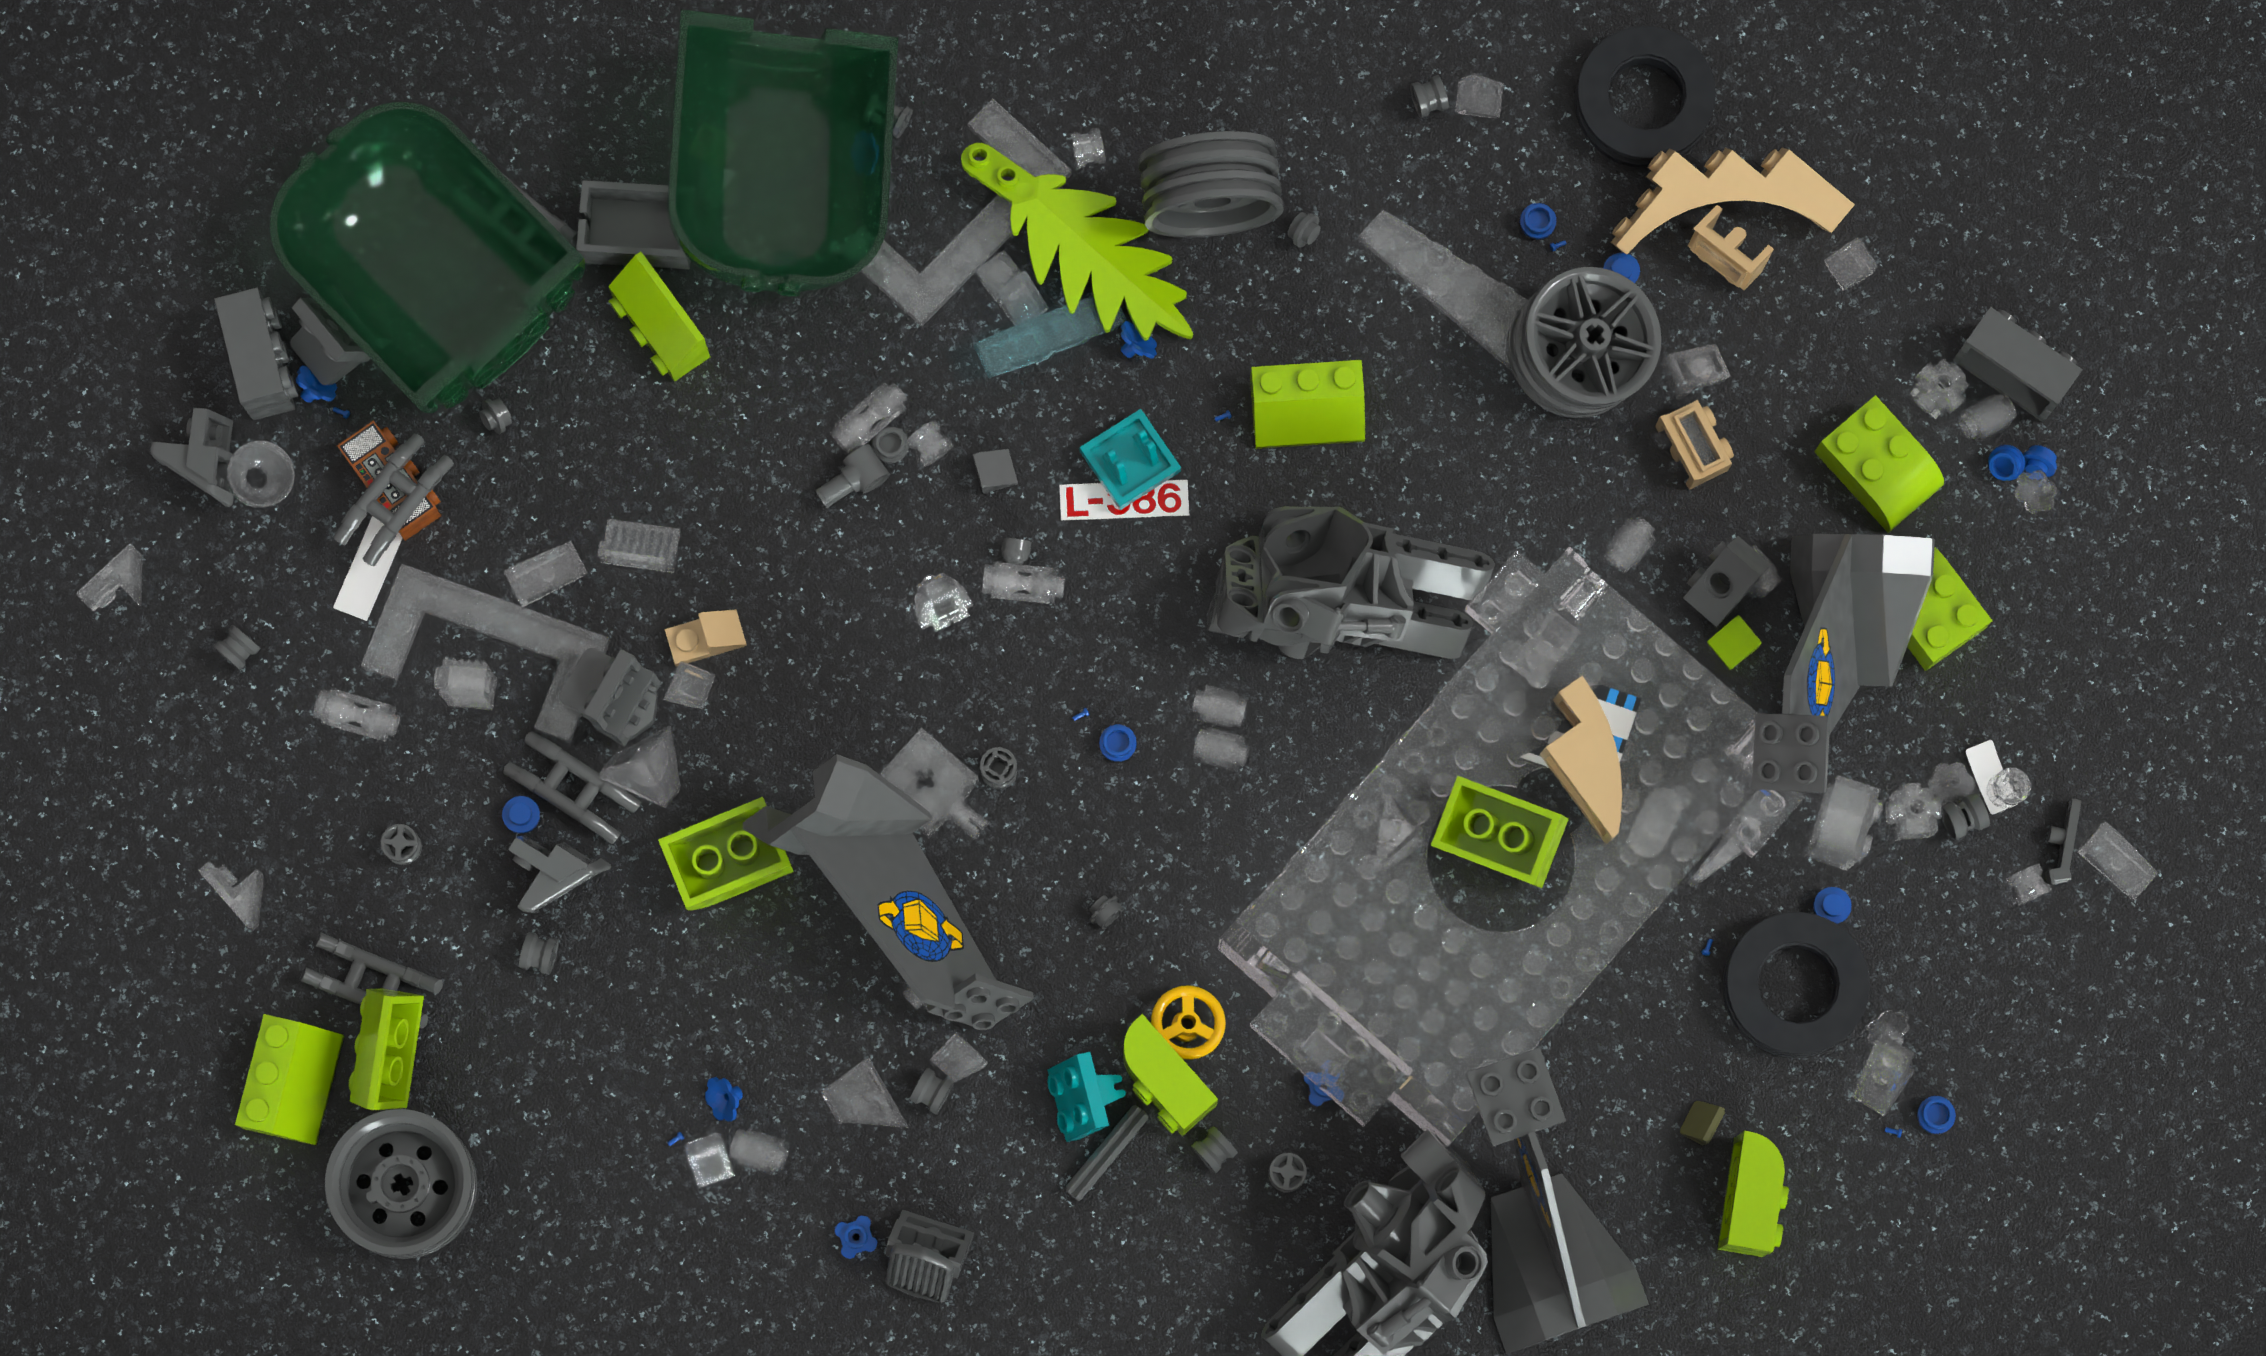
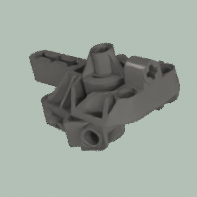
[1206,506,1495,659]
[1261,1128,1487,1356]

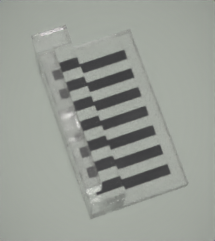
[598,519,681,573]

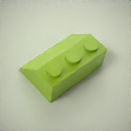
[608,251,710,382]
[1250,360,1365,449]
[349,989,424,1110]
[235,1014,344,1145]

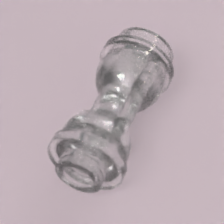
[830,382,907,455]
[982,561,1065,605]
[313,688,400,742]

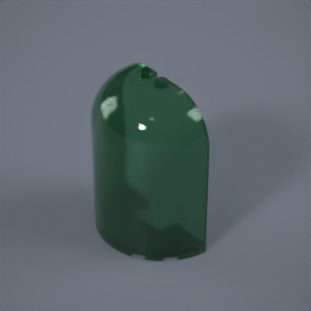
[667,9,898,296]
[270,102,585,413]

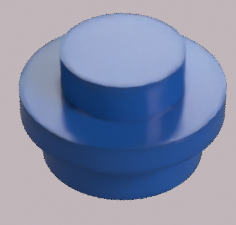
[1520,203,1556,240]
[1603,253,1640,283]
[1988,445,2025,481]
[2023,445,2057,478]
[1099,724,1136,762]
[502,796,540,834]
[1813,887,1851,924]
[1917,1096,1956,1134]

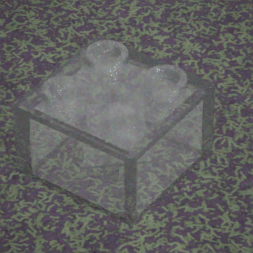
[1805,775,1883,871]

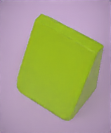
[1707,615,1762,670]

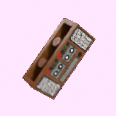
[337,420,441,541]

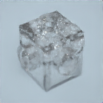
[1910,359,1969,419]
[1885,783,1941,841]

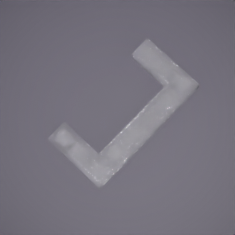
[842,99,1072,327]
[361,564,610,743]

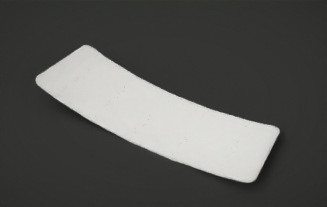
[1966,740,2017,815]

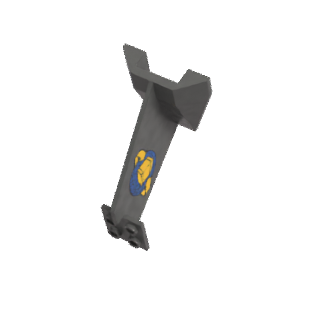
[1752,534,1935,793]
[743,754,1034,1031]
[1466,1047,1649,1354]

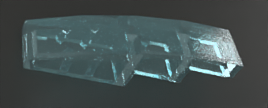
[974,296,1127,378]

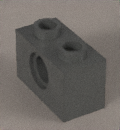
[1683,536,1771,627]

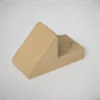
[665,610,747,667]

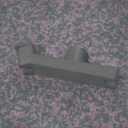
[2044,798,2081,888]

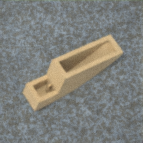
[1540,675,1622,844]

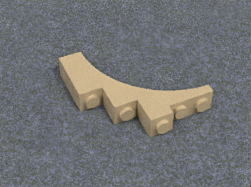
[1610,147,1855,254]

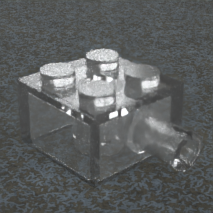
[880,727,989,840]

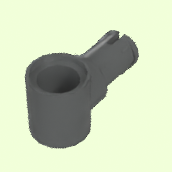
[815,444,890,508]

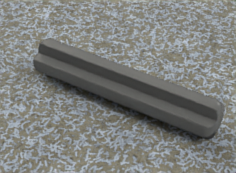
[1065,1105,1148,1201]

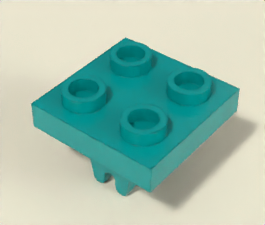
[1079,409,1181,510]
[1047,1052,1126,1142]

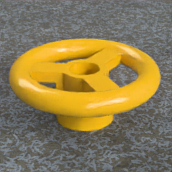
[1151,985,1226,1059]

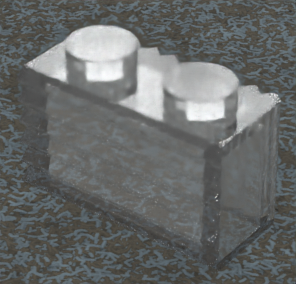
[434,657,497,710]

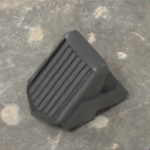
[290,288,393,385]
[150,408,242,507]
[559,648,661,747]
[508,835,611,913]
[885,1210,974,1303]

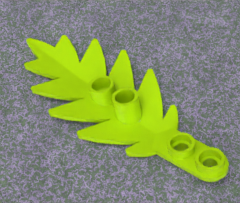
[961,143,1193,341]

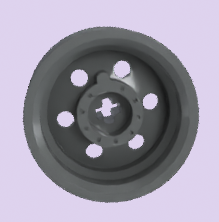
[1138,131,1284,238]
[1508,267,1661,418]
[325,1109,478,1259]

